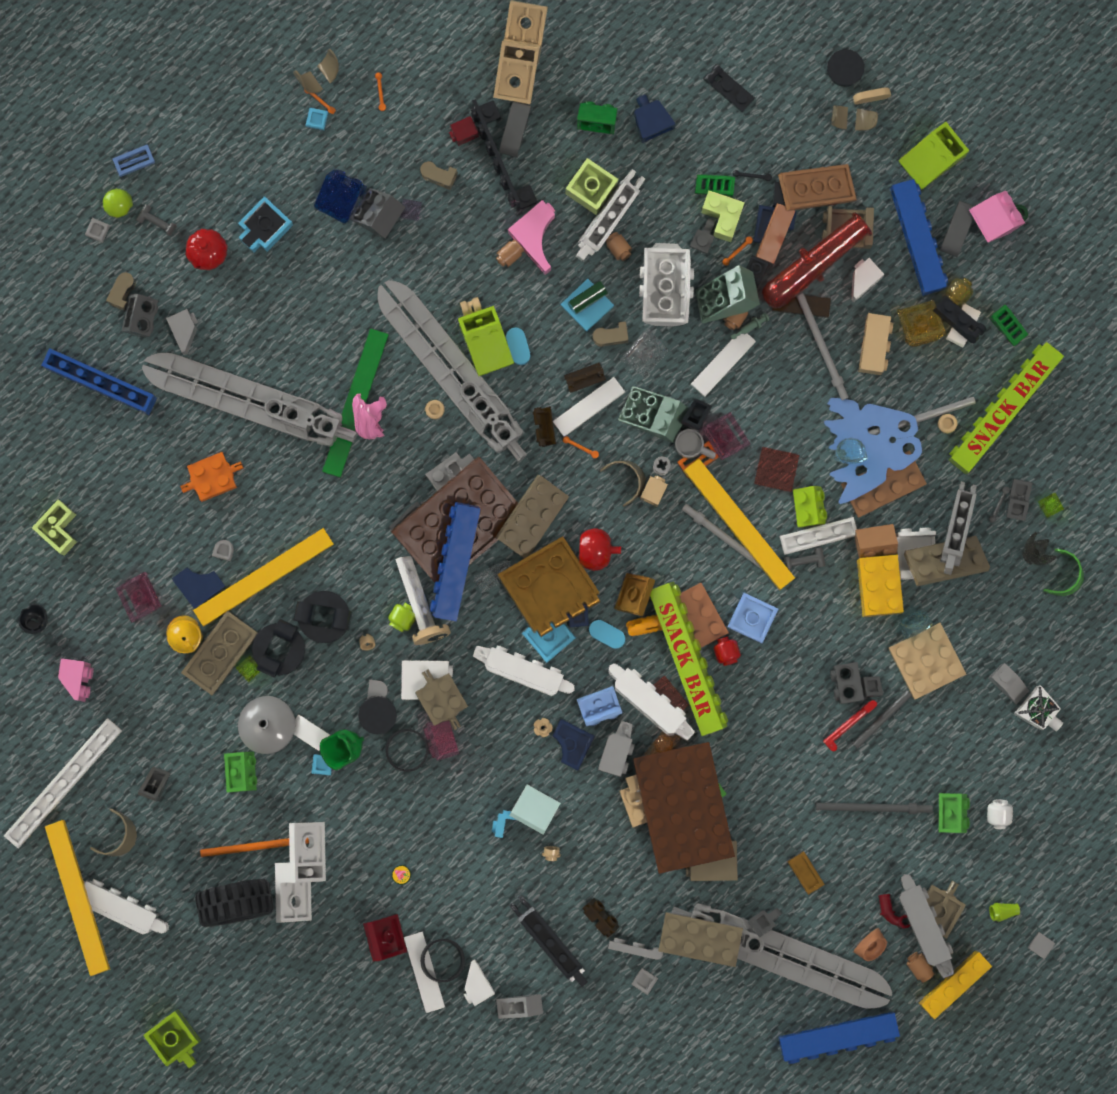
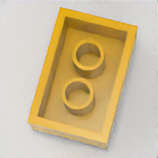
[857,555,904,617]

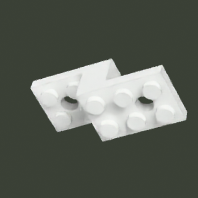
[275,822,326,923]

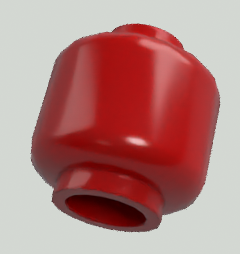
[713,637,741,666]

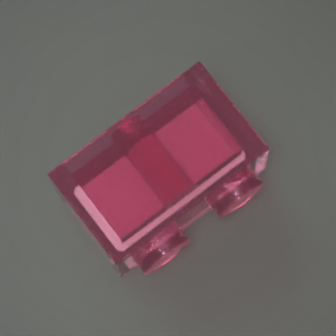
[424,721,460,761]

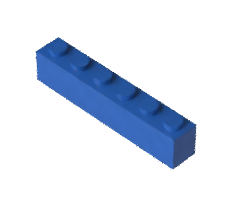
[890,179,948,296]
[41,348,157,415]
[430,502,480,622]
[778,1012,900,1064]

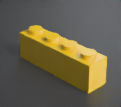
[919,951,992,1020]

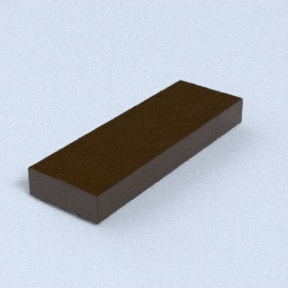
[772,292,831,318]

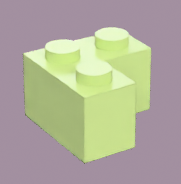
[701,191,745,242]
[32,500,77,556]

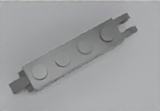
[940,481,977,575]
[899,874,954,978]

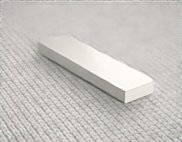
[691,334,756,397]
[553,377,625,437]
[779,517,857,555]
[395,556,435,630]
[404,931,445,1013]

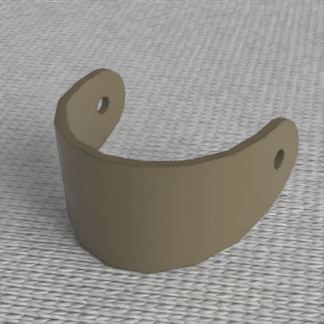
[293,49,339,93]
[831,105,878,131]
[600,461,645,507]
[90,808,137,857]

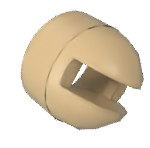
[359,634,375,650]

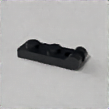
[703,64,755,113]
[933,296,987,344]

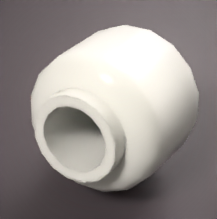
[987,799,1013,829]

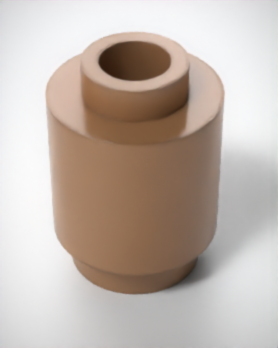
[605,232,632,261]
[496,240,524,267]
[723,312,748,330]
[907,952,935,983]

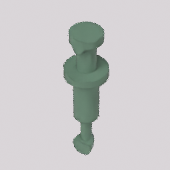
[730,313,770,339]

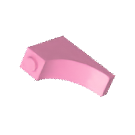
[508,200,555,275]

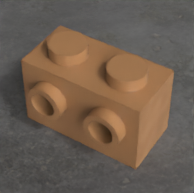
[855,524,898,558]

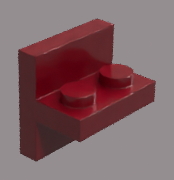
[363,914,408,962]

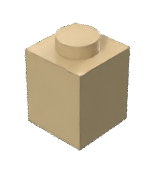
[640,476,668,507]

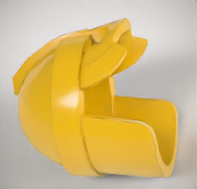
[166,615,203,653]

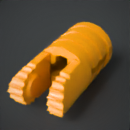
[626,614,663,636]

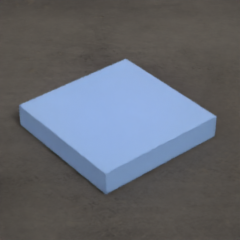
[727,593,778,644]

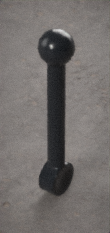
[733,170,772,181]

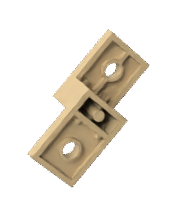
[493,0,548,104]

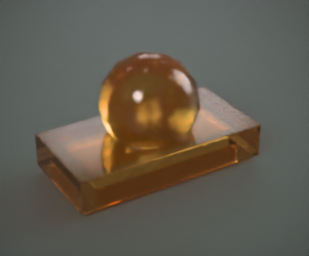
[644,731,681,756]

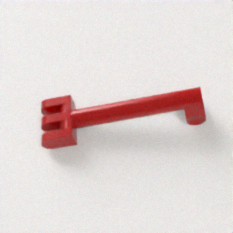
[823,700,877,751]

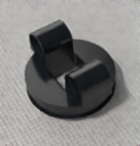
[293,591,353,643]
[252,619,305,678]

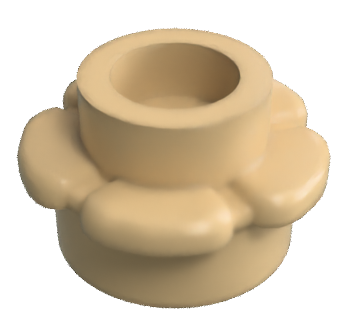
[534,718,553,737]
[542,846,561,861]

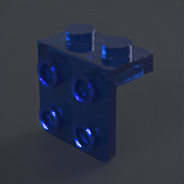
[314,169,367,223]

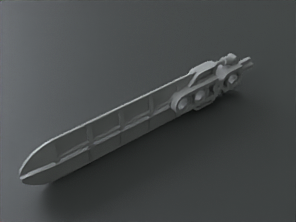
[378,280,527,462]
[142,353,357,447]
[671,903,892,1008]

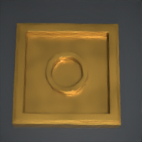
[614,573,655,616]

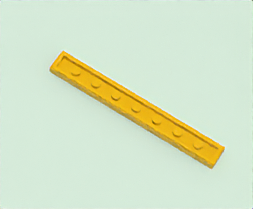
[684,459,795,591]
[193,528,334,627]
[45,820,110,976]

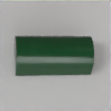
[568,281,608,315]

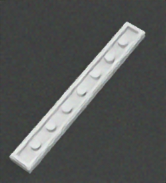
[4,718,122,849]

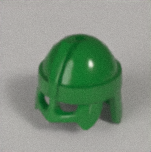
[320,729,364,770]

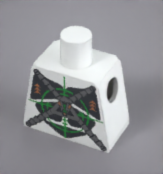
[1014,685,1063,731]

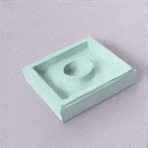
[509,785,561,834]

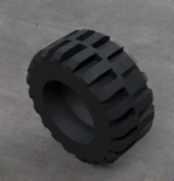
[195,879,274,927]

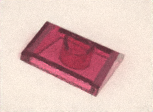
[701,412,750,461]
[115,572,162,623]

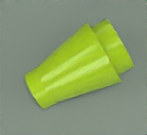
[989,903,1020,922]

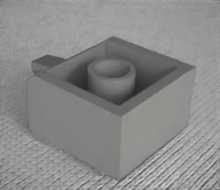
[598,721,635,777]

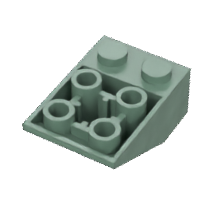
[695,265,760,323]
[618,386,689,443]

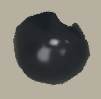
[18,603,48,634]

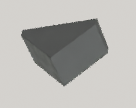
[138,766,171,801]

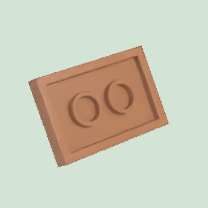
[680,583,729,648]

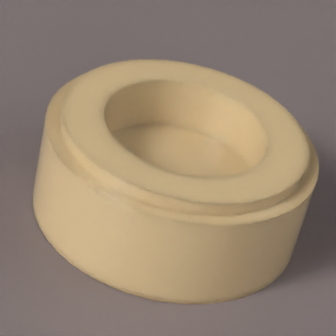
[425,400,444,419]
[938,414,957,433]

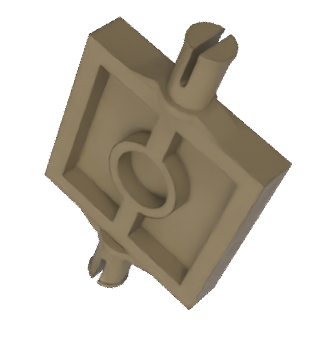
[415,669,468,730]
[926,881,966,939]

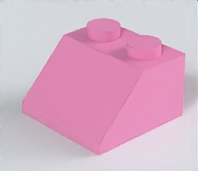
[969,191,1025,242]

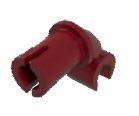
[878,894,911,929]

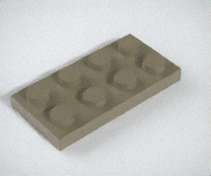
[495,475,569,559]
[904,536,990,586]
[181,611,258,696]
[658,912,743,967]

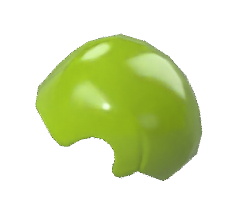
[102,188,133,218]

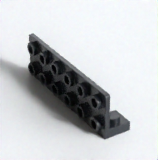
[470,99,538,211]

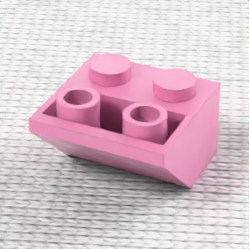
[58,659,93,702]

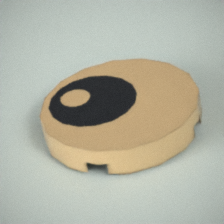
[412,624,451,645]

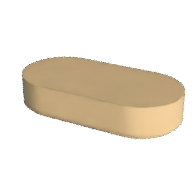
[853,88,891,104]

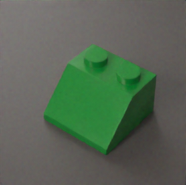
[577,101,618,135]

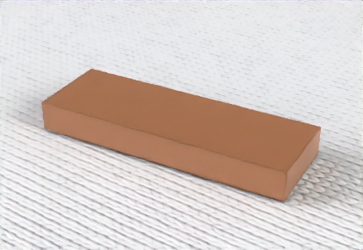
[756,203,795,264]

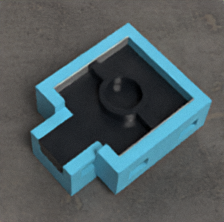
[238,196,293,253]

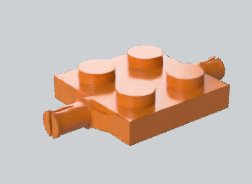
[180,452,244,502]

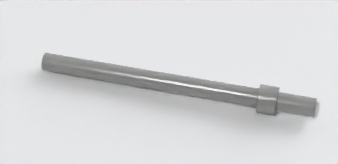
[796,293,849,400]
[868,397,976,435]
[682,504,762,570]

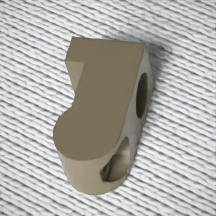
[420,161,458,190]
[106,272,136,312]
[593,321,629,346]

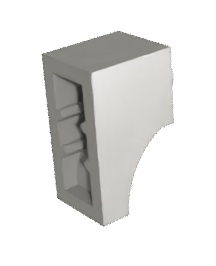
[496,994,543,1019]

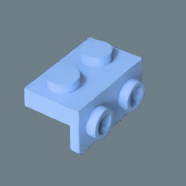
[577,686,622,726]

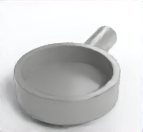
[675,429,717,460]

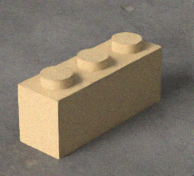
[858,313,893,375]

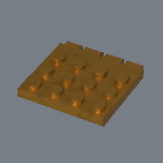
[497,536,600,637]

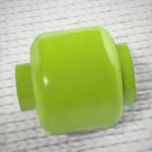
[388,603,416,632]

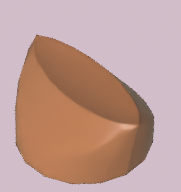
[853,928,887,961]

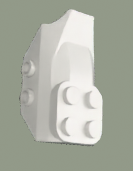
[639,243,694,326]

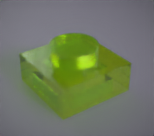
[1038,492,1064,518]
[236,655,260,682]

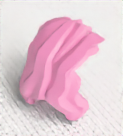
[352,394,387,439]

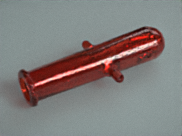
[762,212,872,308]

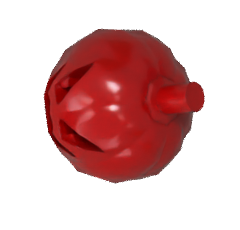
[185,229,228,270]
[579,528,621,571]

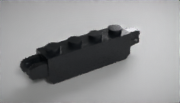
[509,895,588,987]

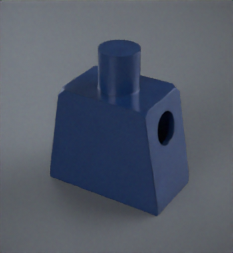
[634,95,675,143]

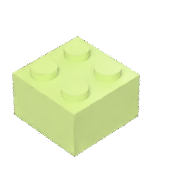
[565,158,618,215]

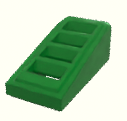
[695,175,735,198]
[989,304,1029,347]

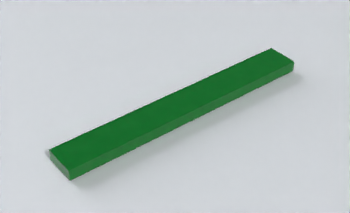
[322,328,389,478]

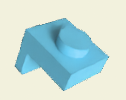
[492,810,516,838]

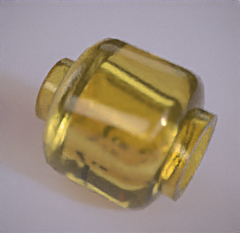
[945,278,973,306]

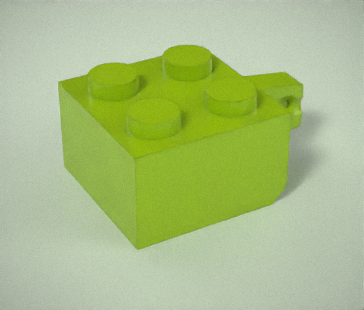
[143,1009,202,1068]

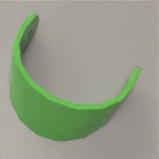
[1043,549,1084,596]

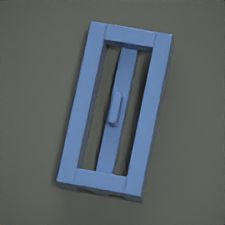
[113,145,155,177]

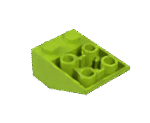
[898,122,969,190]
[458,306,514,377]

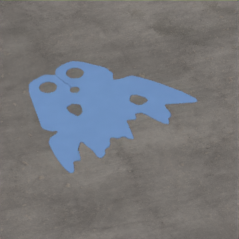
[824,398,922,504]

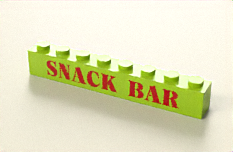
[948,342,1064,474]
[650,582,728,736]

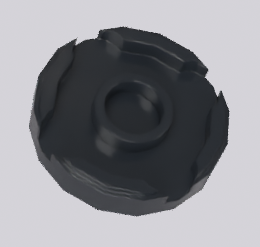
[827,49,865,87]
[358,696,397,735]

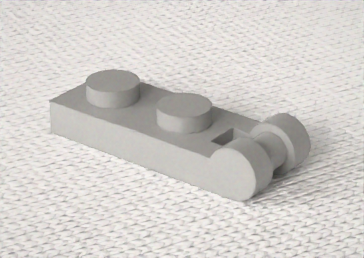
[608,937,663,960]

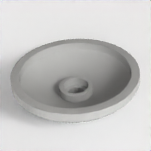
[238,696,295,754]

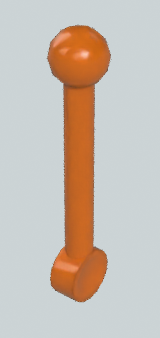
[375,73,386,111]
[304,89,336,114]
[722,236,753,265]
[563,436,599,458]

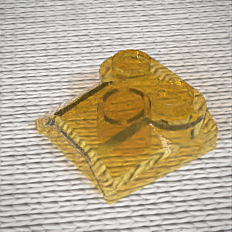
[897,300,946,347]

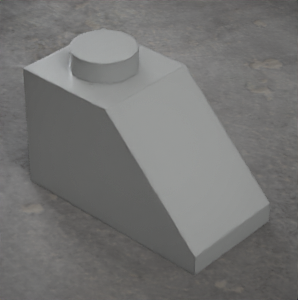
[166,309,198,355]
[988,663,1029,705]

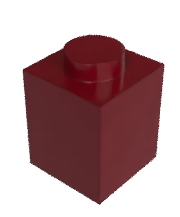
[449,116,479,146]

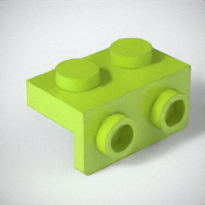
[793,486,827,528]

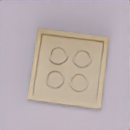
[888,623,966,700]

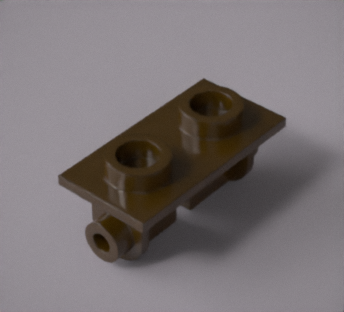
[564,362,606,393]
[532,406,556,447]
[582,898,620,937]

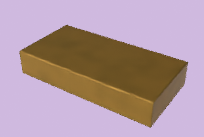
[787,851,825,895]

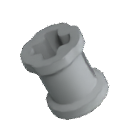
[653,456,671,476]

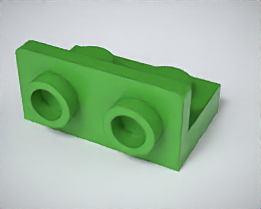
[224,752,257,793]
[939,793,970,833]

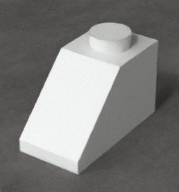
[851,258,884,302]
[464,959,495,1006]

